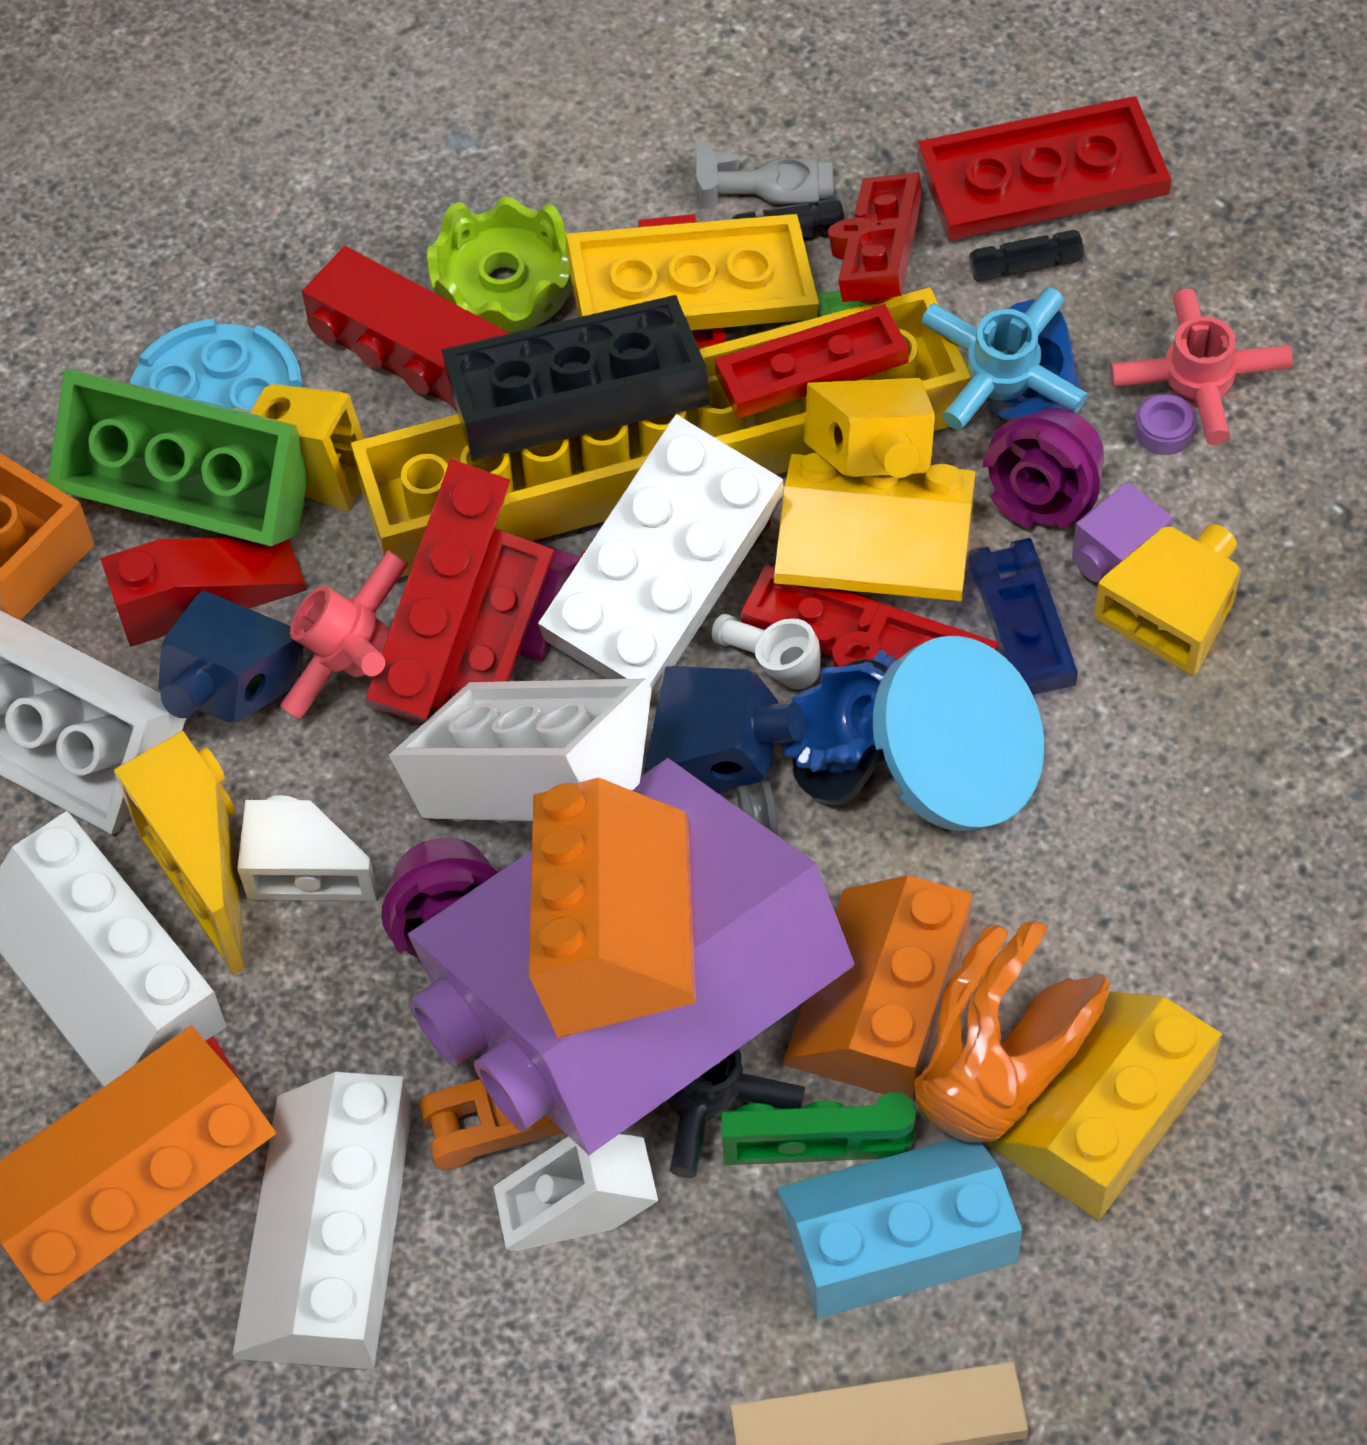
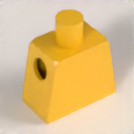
[803,378,935,478]
[233,384,365,512]
[1094,524,1241,677]

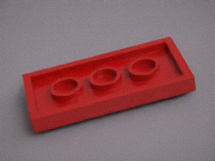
[917,96,1172,241]

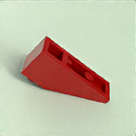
[100,538,307,647]

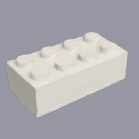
[538,414,783,703]

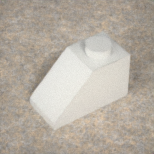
[237,795,378,901]
[493,1133,658,1251]

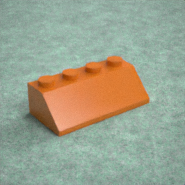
[529,777,696,1038]
[0,1025,277,1303]

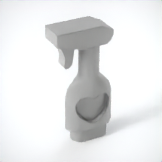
[695,142,833,209]

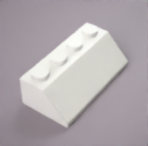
[0,610,186,835]
[389,678,652,823]
[0,810,227,1087]
[233,1072,413,1370]

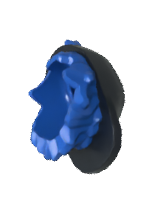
[780,650,897,805]

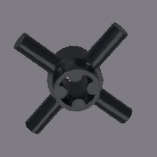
[667,1049,805,1178]

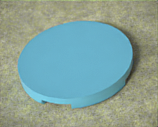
[130,318,304,411]
[873,636,1044,831]

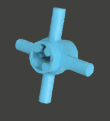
[921,287,1088,430]

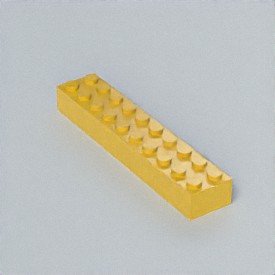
[351,287,971,577]

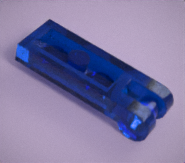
[968,538,1078,695]

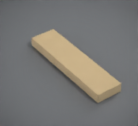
[730,1361,1028,1445]

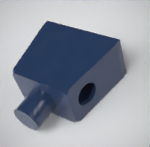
[158,590,304,723]
[644,666,804,793]

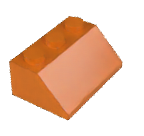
[783,875,973,1101]

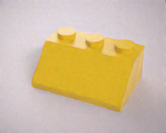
[774,453,976,601]
[985,991,1222,1221]

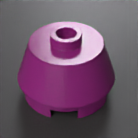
[983,408,1104,529]
[381,838,499,958]

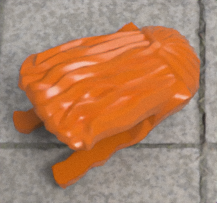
[914,921,1111,1142]

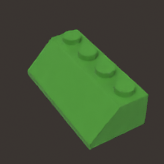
[47,368,308,546]

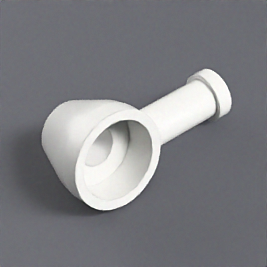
[712,614,820,690]

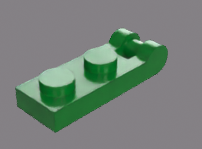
[721,1092,916,1165]

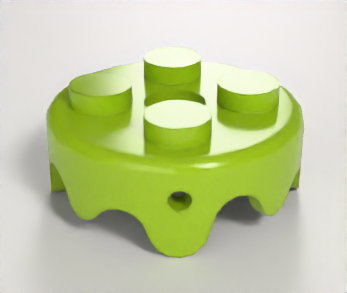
[427,197,573,333]

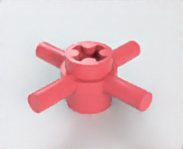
[1110,289,1293,445]
[280,550,409,719]

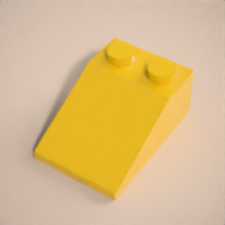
[114,730,245,975]

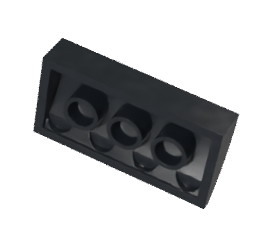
[441,295,711,461]

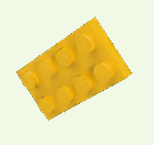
[565,214,819,330]

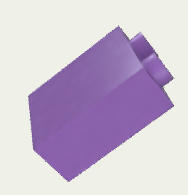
[408,758,855,1155]

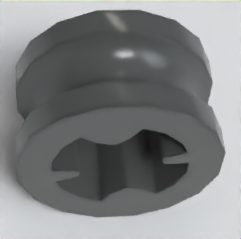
[736,781,779,836]

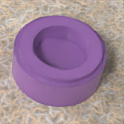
[1134,394,1197,455]

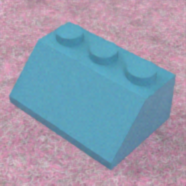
[776,1138,1022,1319]

